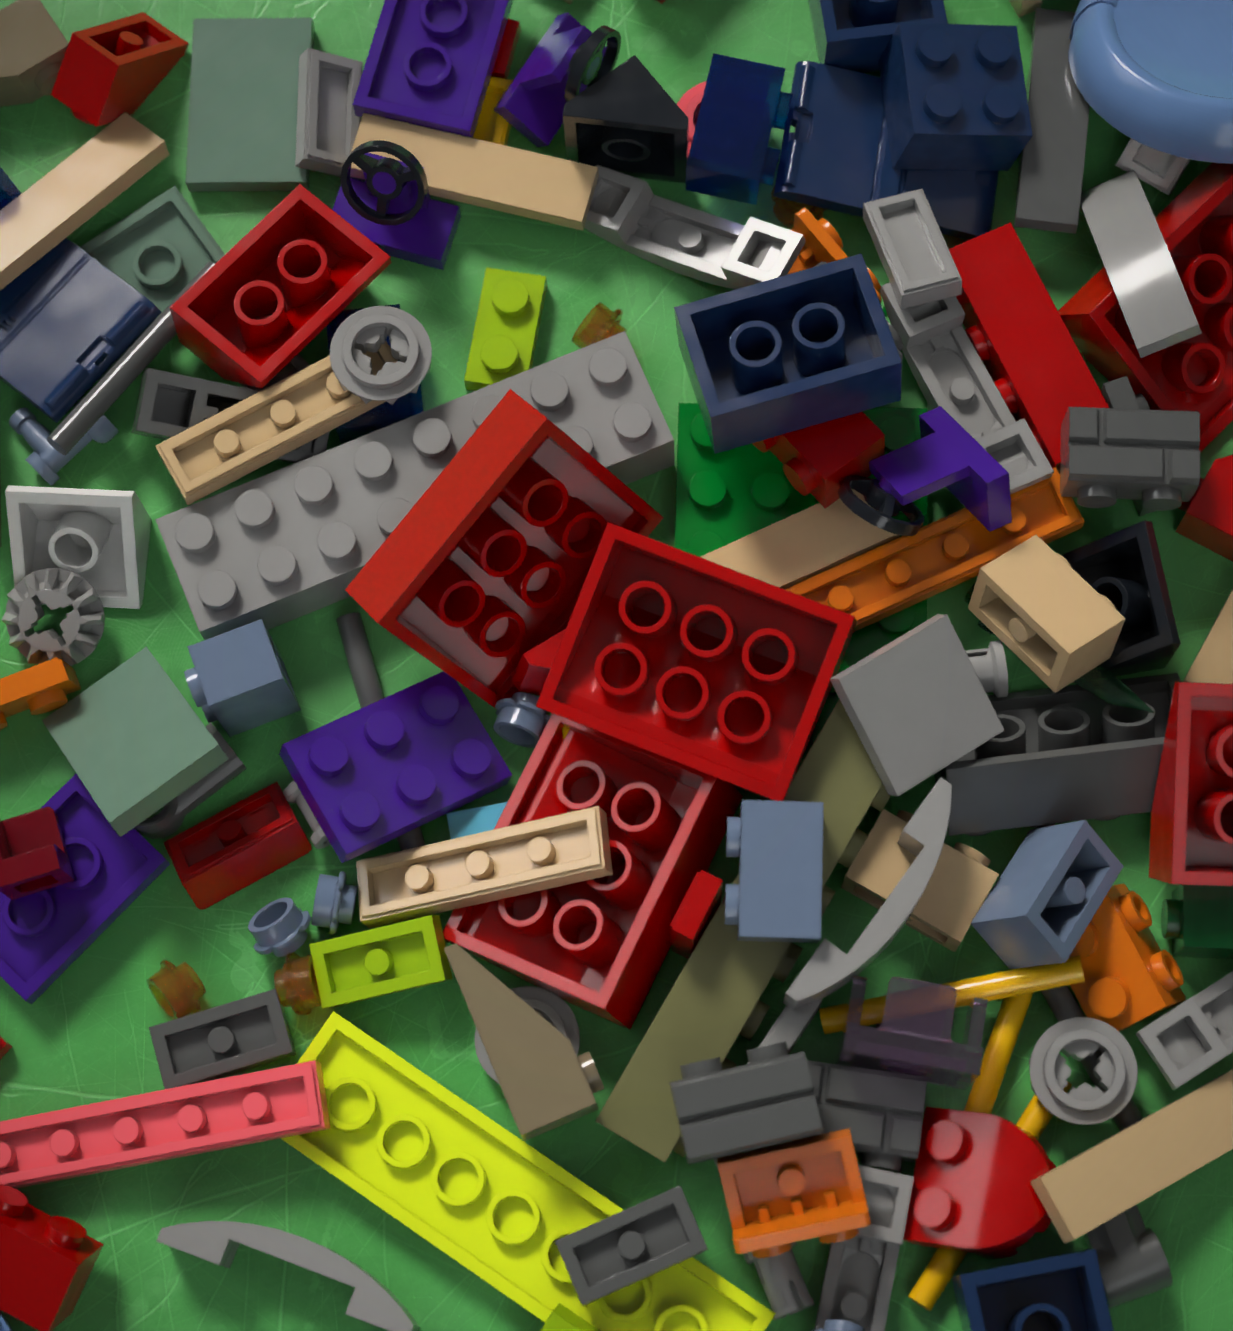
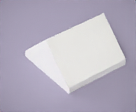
[5,485,151,609]

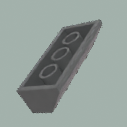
[934,673,1181,836]

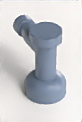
[9,396,119,487]

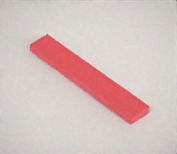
[0,1060,331,1189]

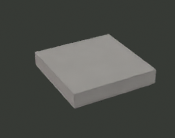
[830,614,1004,796]

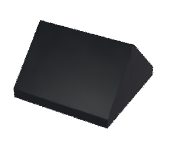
[563,55,688,183]
[1062,520,1180,683]

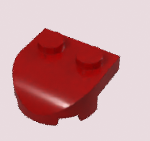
[903,1106,1056,1259]

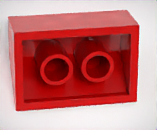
[169,184,392,388]

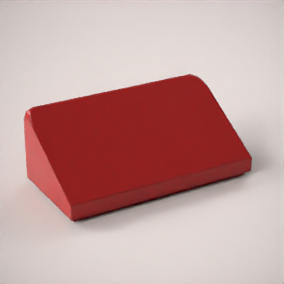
[163,782,312,910]

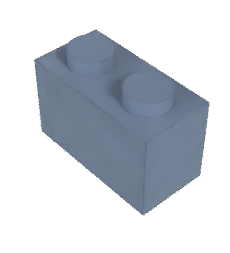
[184,619,301,737]
[725,800,823,943]
[970,820,1124,969]

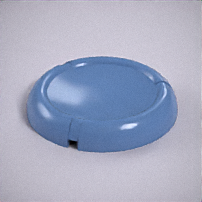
[1068,0,1233,163]

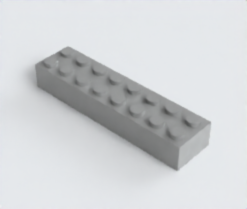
[155,331,674,640]

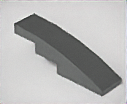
[1014,8,1090,234]

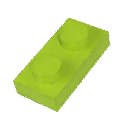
[464,267,547,391]
[309,915,453,1009]

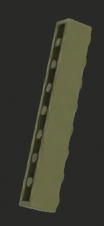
[595,699,891,1162]

